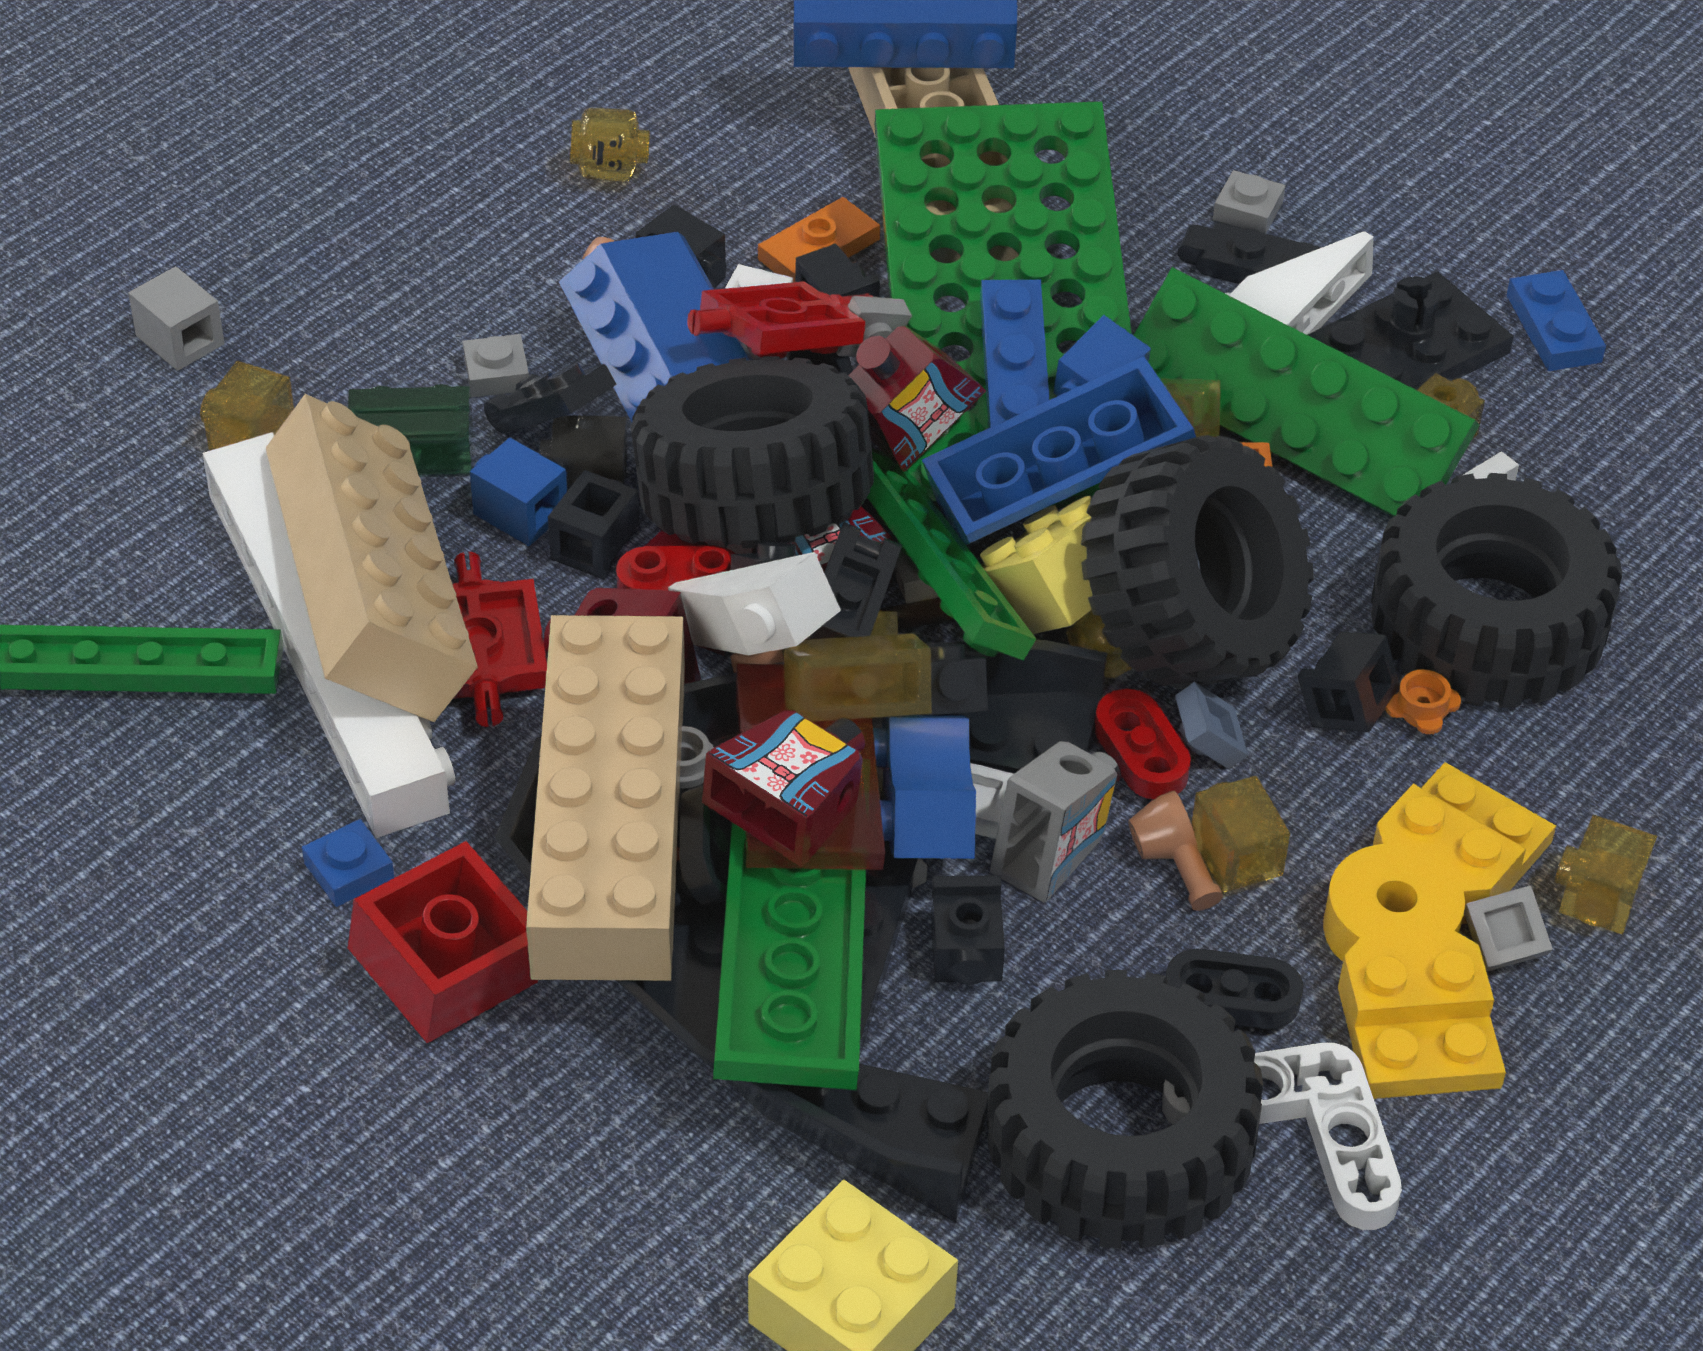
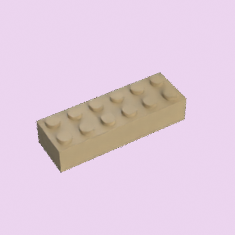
[266,394,478,722]
[526,615,685,981]

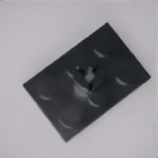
[1308,271,1514,395]

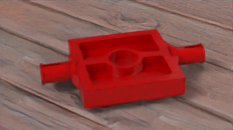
[687,281,873,359]
[452,552,547,727]

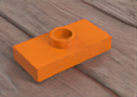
[758,197,880,282]

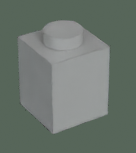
[128,266,225,371]

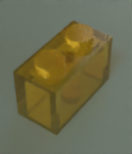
[784,634,932,721]

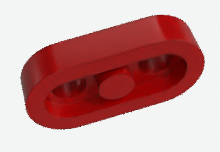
[616,546,736,590]
[1095,689,1191,799]

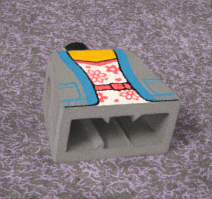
[990,741,1121,903]

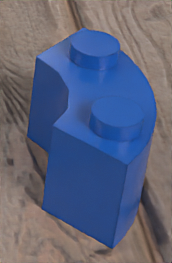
[870,712,976,859]

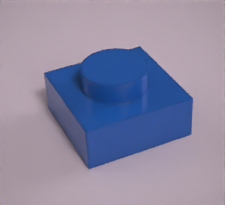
[302,819,395,907]

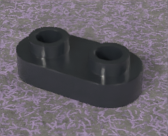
[676,785,732,907]
[1166,949,1303,1029]

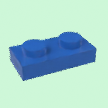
[1506,270,1606,371]

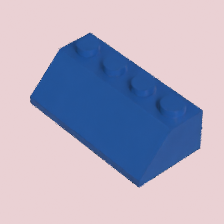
[793,0,1017,68]
[559,232,754,422]
[922,356,1196,545]

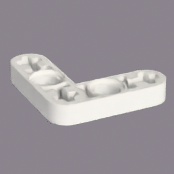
[1162,1043,1402,1230]

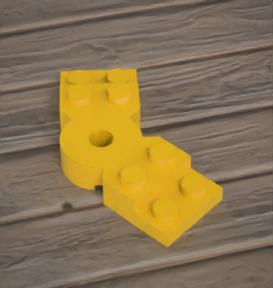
[1323,762,1556,1099]

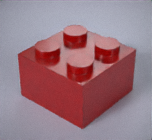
[347,841,538,1043]

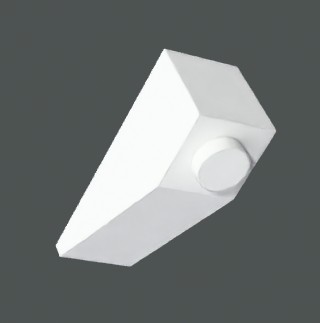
[1225,232,1374,335]
[668,552,841,656]

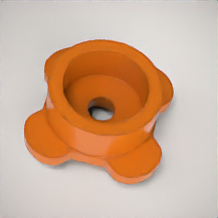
[1385,669,1461,734]

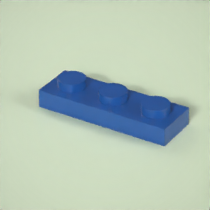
[980,280,1049,428]

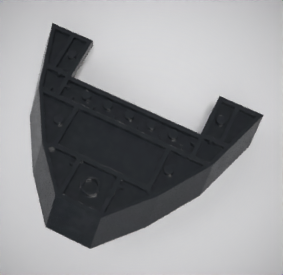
[495,640,1108,1223]

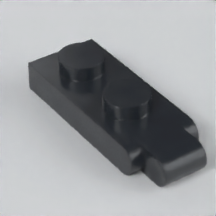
[1177,223,1322,284]

